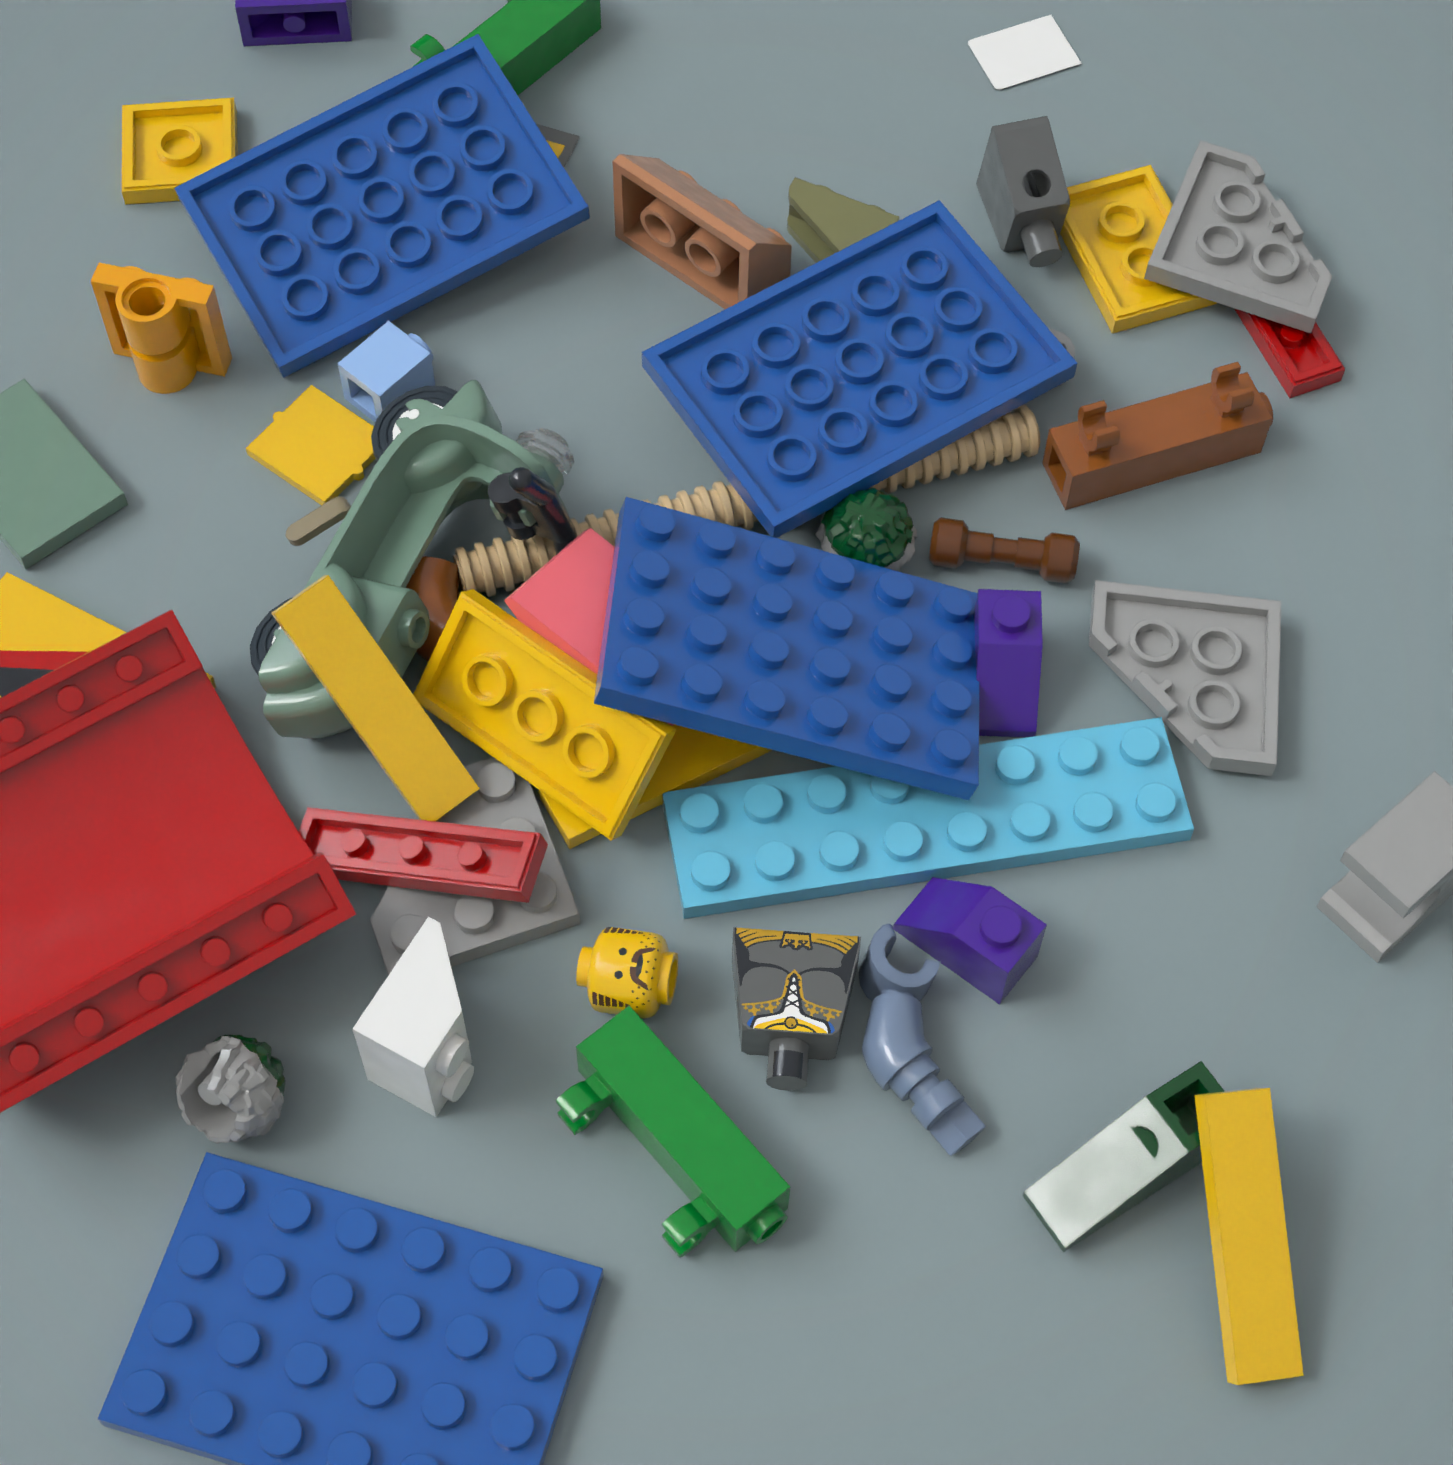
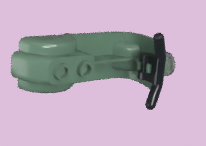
[250,380,577,739]

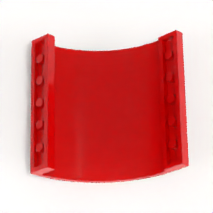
[0,609,356,1113]

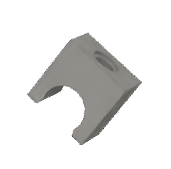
[1317,771,1453,963]

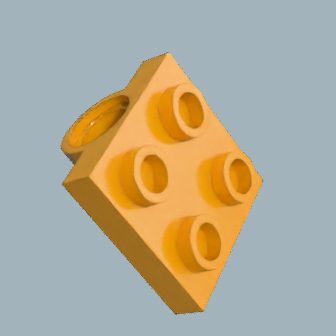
[91,262,232,394]

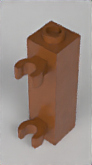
[1042,361,1273,510]

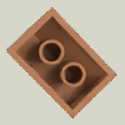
[612,154,792,309]

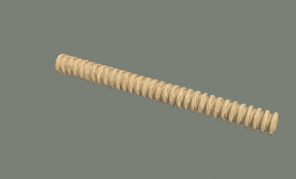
[453,404,1040,597]

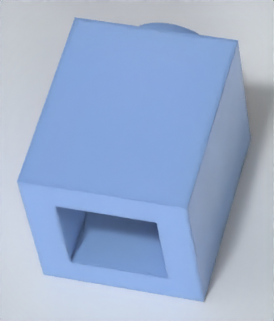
[337,321,435,422]

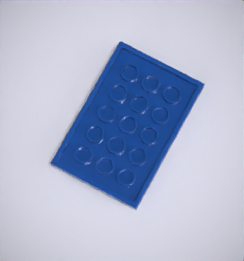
[174,34,590,378]
[642,200,1077,538]
[594,497,980,800]
[98,1152,604,1465]

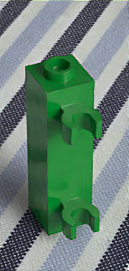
[410,0,601,95]
[556,1005,790,1258]

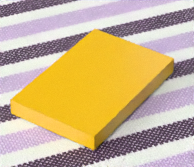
[1060,165,1217,334]

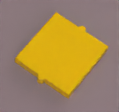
[246,385,376,506]

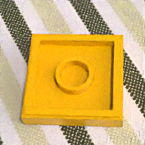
[122,97,238,205]

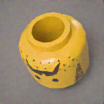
[576,927,678,1019]

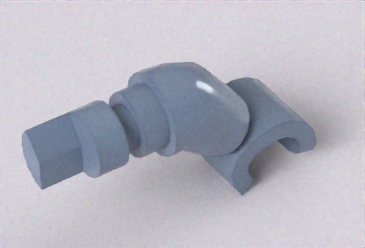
[858,924,986,1156]

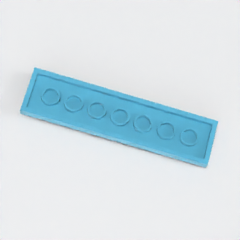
[662,717,1194,919]

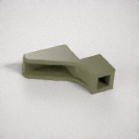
[787,177,900,263]

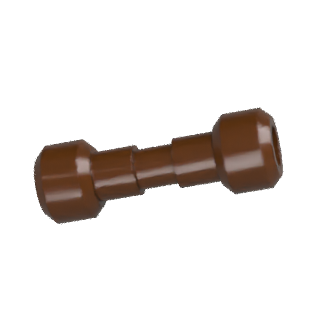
[929,517,1080,584]

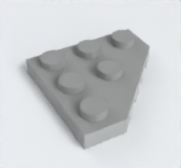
[1144,140,1332,333]
[1089,580,1281,776]
[370,757,580,975]

